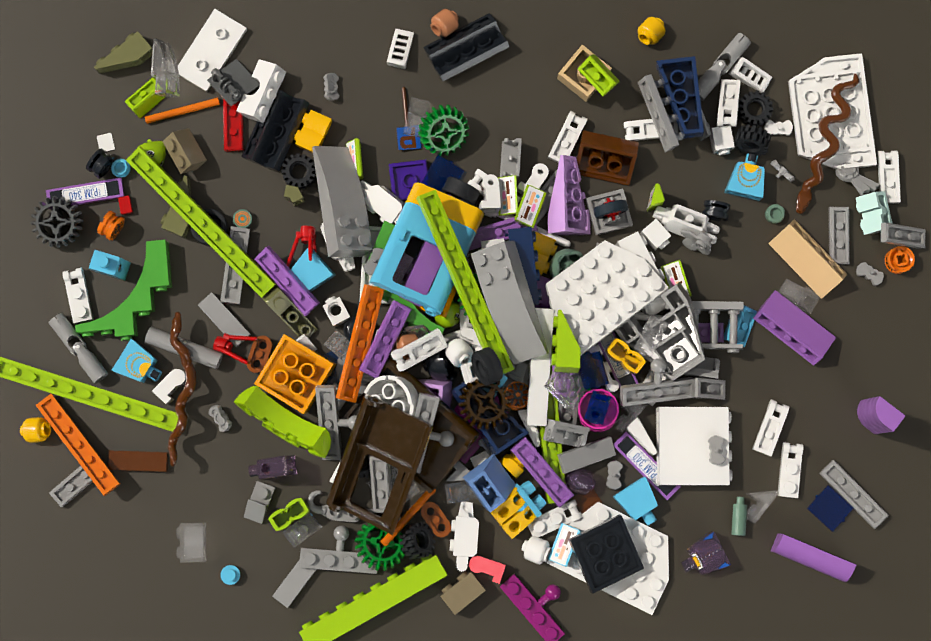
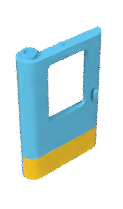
[369,183,484,317]

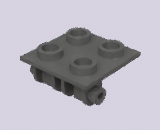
[207,59,260,106]

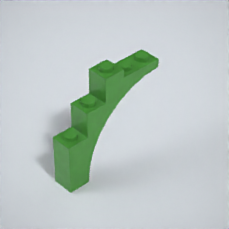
[368,221,445,335]
[75,240,172,341]

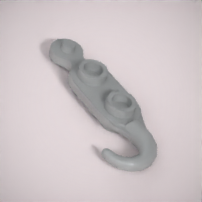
[307,490,377,522]

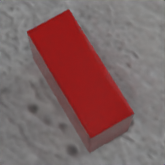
[118,195,133,215]

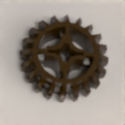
[458,379,512,430]

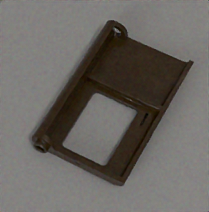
[343,358,480,493]
[326,396,433,535]

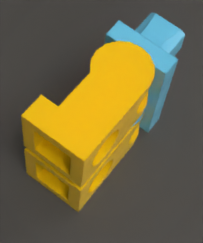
[490,480,546,539]

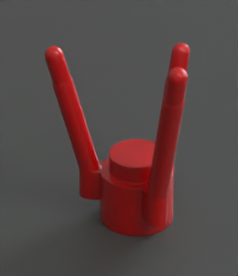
[286,226,317,267]
[213,333,257,365]

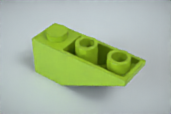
[551,310,581,373]

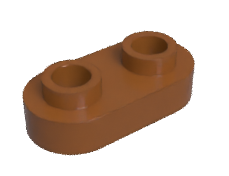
[247,335,273,373]
[421,502,451,537]

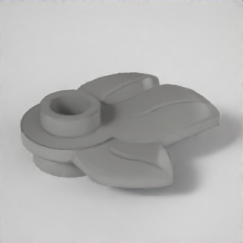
[680,230,712,255]

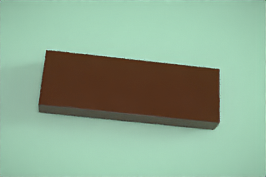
[108,450,168,472]

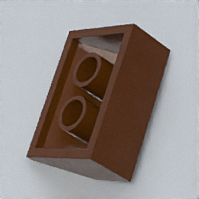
[577,130,639,186]

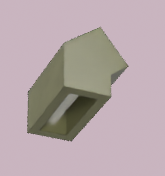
[284,185,305,207]

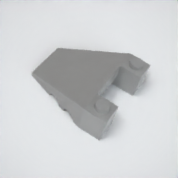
[615,282,705,380]

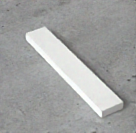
[526,308,554,426]

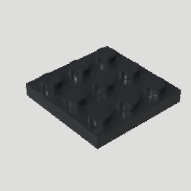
[568,514,644,594]

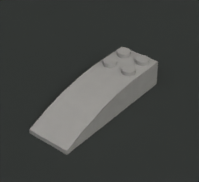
[312,146,373,257]
[471,241,549,365]

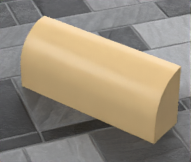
[768,219,847,299]

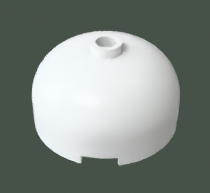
[364,376,419,416]

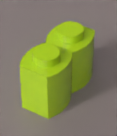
[268,498,310,531]

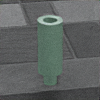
[731,497,747,536]

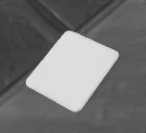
[97,133,115,151]

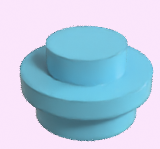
[111,159,131,178]
[221,565,240,585]

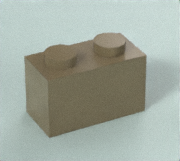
[162,128,207,174]
[440,571,486,615]

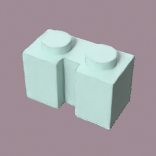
[856,191,893,235]

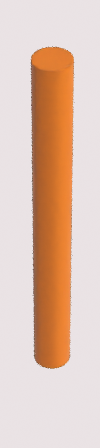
[145,97,220,124]
[381,489,436,546]

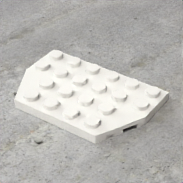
[788,53,877,169]
[545,241,669,356]
[547,502,669,615]

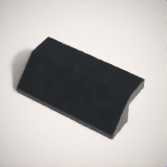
[423,13,510,81]
[241,90,309,171]

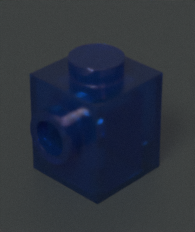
[584,391,612,425]

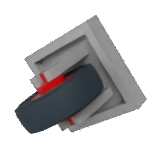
[586,189,633,235]

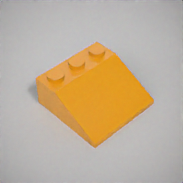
[254,334,337,414]

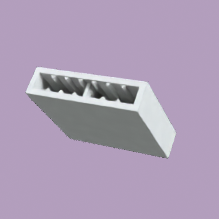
[656,407,732,485]

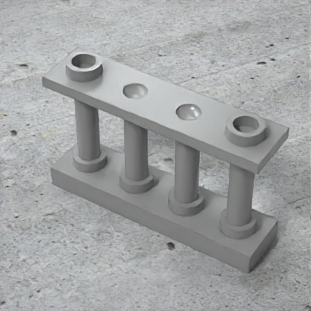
[638,74,711,152]
[665,301,744,353]

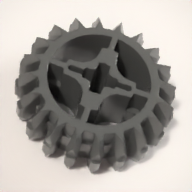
[30,196,83,248]

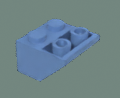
[462,454,516,512]

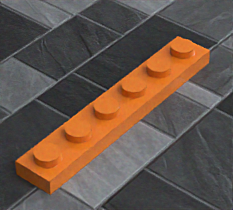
[336,284,384,403]
[36,394,120,496]

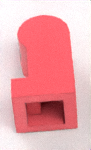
[469,555,506,584]

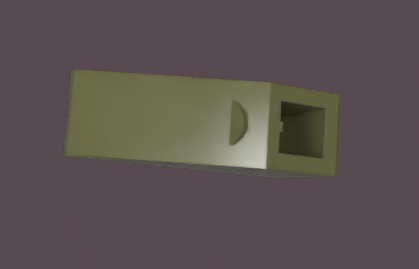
[94,31,155,74]
[161,175,191,239]
[262,285,318,338]

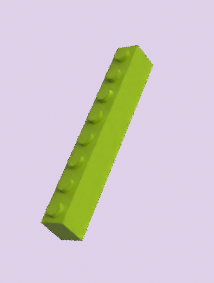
[299,554,448,641]

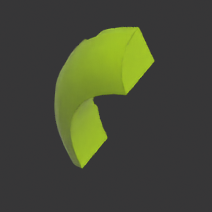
[234,386,331,458]

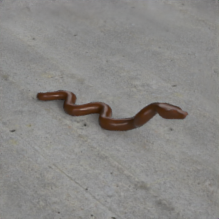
[796,74,859,214]
[168,312,196,466]

